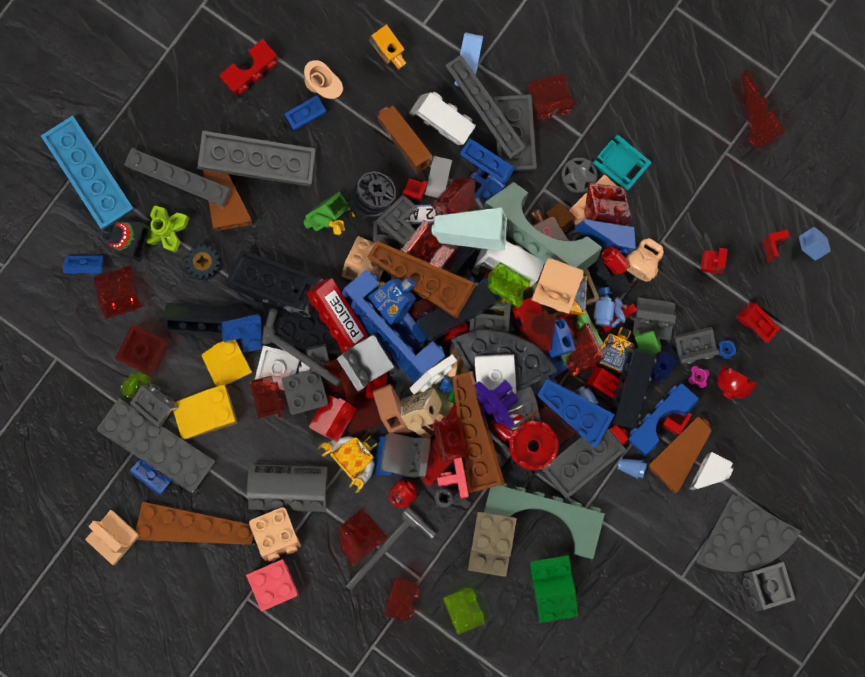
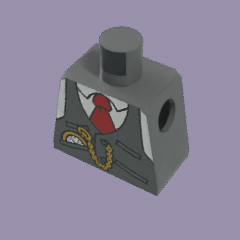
[496,386,541,430]

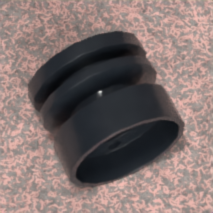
[349,171,396,222]

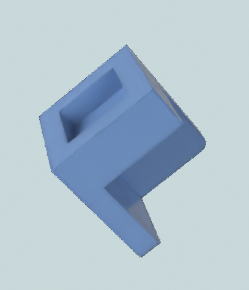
[799,227,831,260]

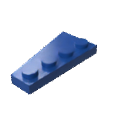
[537,378,614,448]

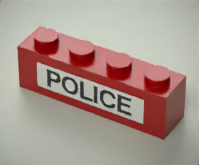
[306,278,369,352]

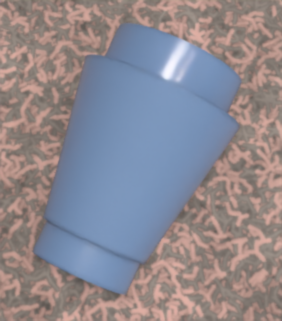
[618,458,647,479]

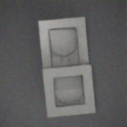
[425,156,452,199]

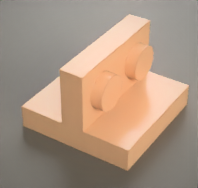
[85,510,140,565]

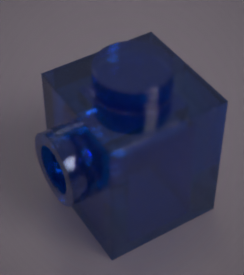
[650,351,678,382]

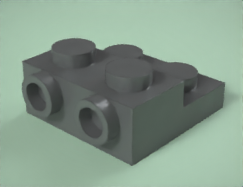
[743,562,795,612]

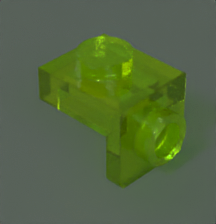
[121,372,151,399]

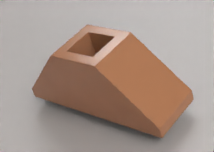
[373,384,414,436]

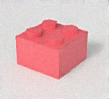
[246,559,299,611]

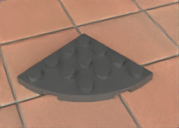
[696,494,801,572]

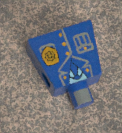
[368,277,416,325]

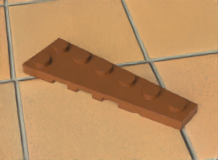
[367,241,476,318]
[452,371,504,493]
[136,502,254,545]

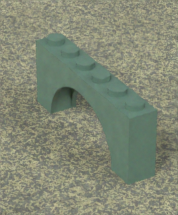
[483,182,602,271]
[484,483,605,559]

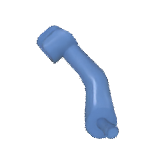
[611,297,625,328]

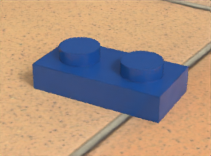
[284,96,327,131]
[62,256,104,274]
[130,459,172,495]

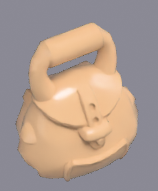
[625,238,664,282]

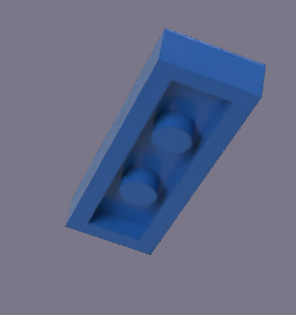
[460,138,515,184]

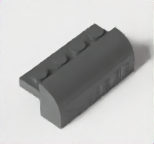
[247,464,327,512]

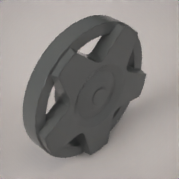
[562,157,597,193]

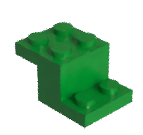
[530,555,578,623]

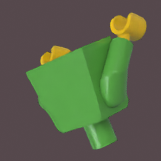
[304,191,356,235]

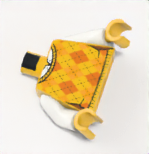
[318,436,377,493]

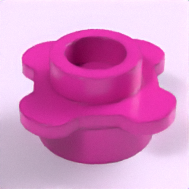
[688,366,710,388]

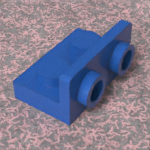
[387,312,426,351]

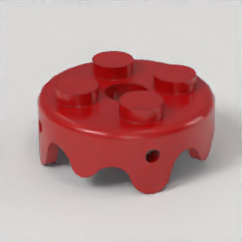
[509,421,558,470]

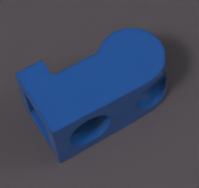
[544,318,576,358]

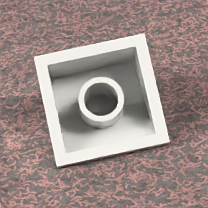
[689,452,733,490]

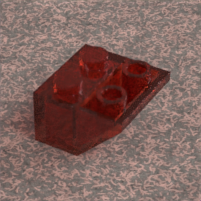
[584,183,631,226]

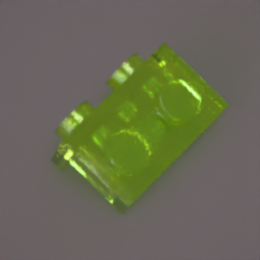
[488,262,530,308]
[443,587,485,634]

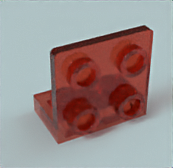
[401,220,459,269]
[94,266,142,319]

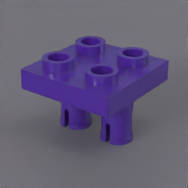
[474,380,519,429]

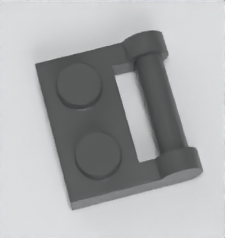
[469,301,511,332]

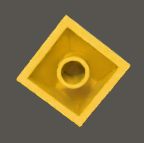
[201,340,252,387]

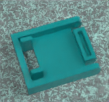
[593,134,652,193]

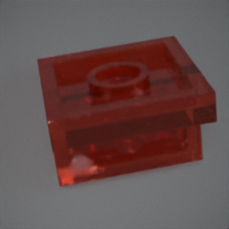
[322,359,367,404]

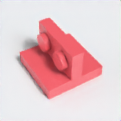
[437,458,468,499]

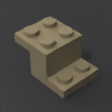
[468,512,517,577]

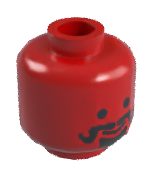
[388,479,417,508]

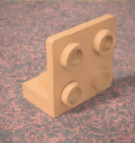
[341,236,384,282]

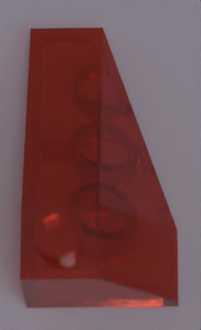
[740,70,785,150]

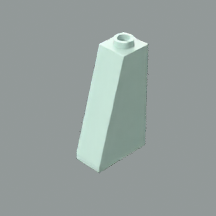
[432,207,507,251]

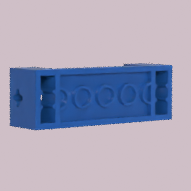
[342,269,446,383]

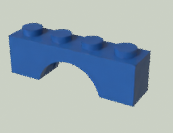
[629,383,699,457]

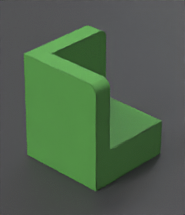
[635,329,661,354]

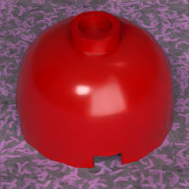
[717,365,757,400]

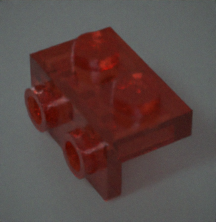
[249,376,284,418]

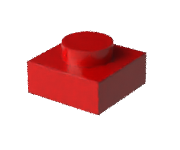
[610,425,628,444]

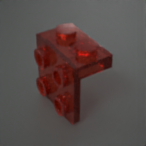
[528,74,575,119]

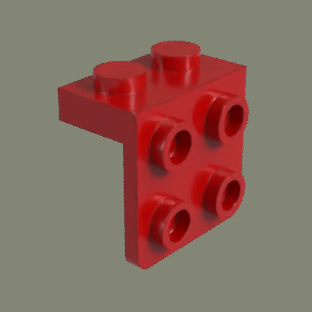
[309,395,357,443]

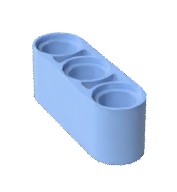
[455,33,483,86]

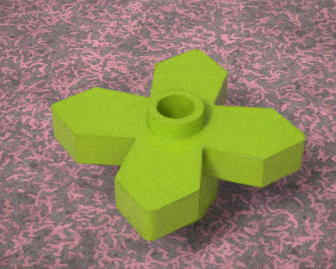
[147,206,189,252]

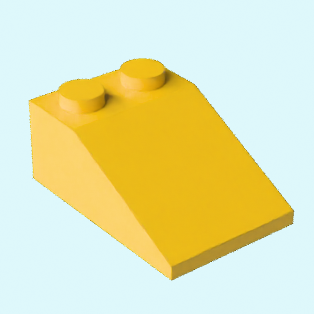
[173,385,237,440]

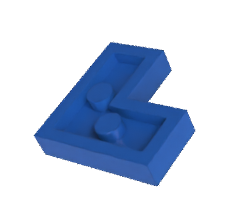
[222,314,261,353]

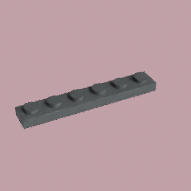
[445,55,526,159]
[124,148,232,207]

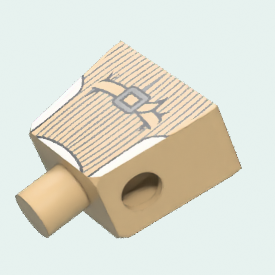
[401,389,443,431]

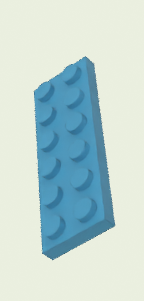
[41,116,134,230]

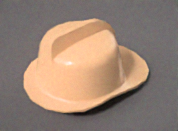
[304,60,343,99]

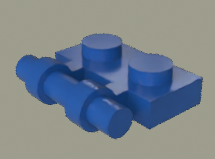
[457,167,505,207]

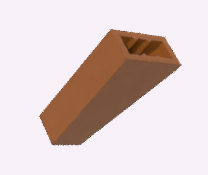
[377,106,432,174]
[203,170,253,232]
[647,417,712,494]

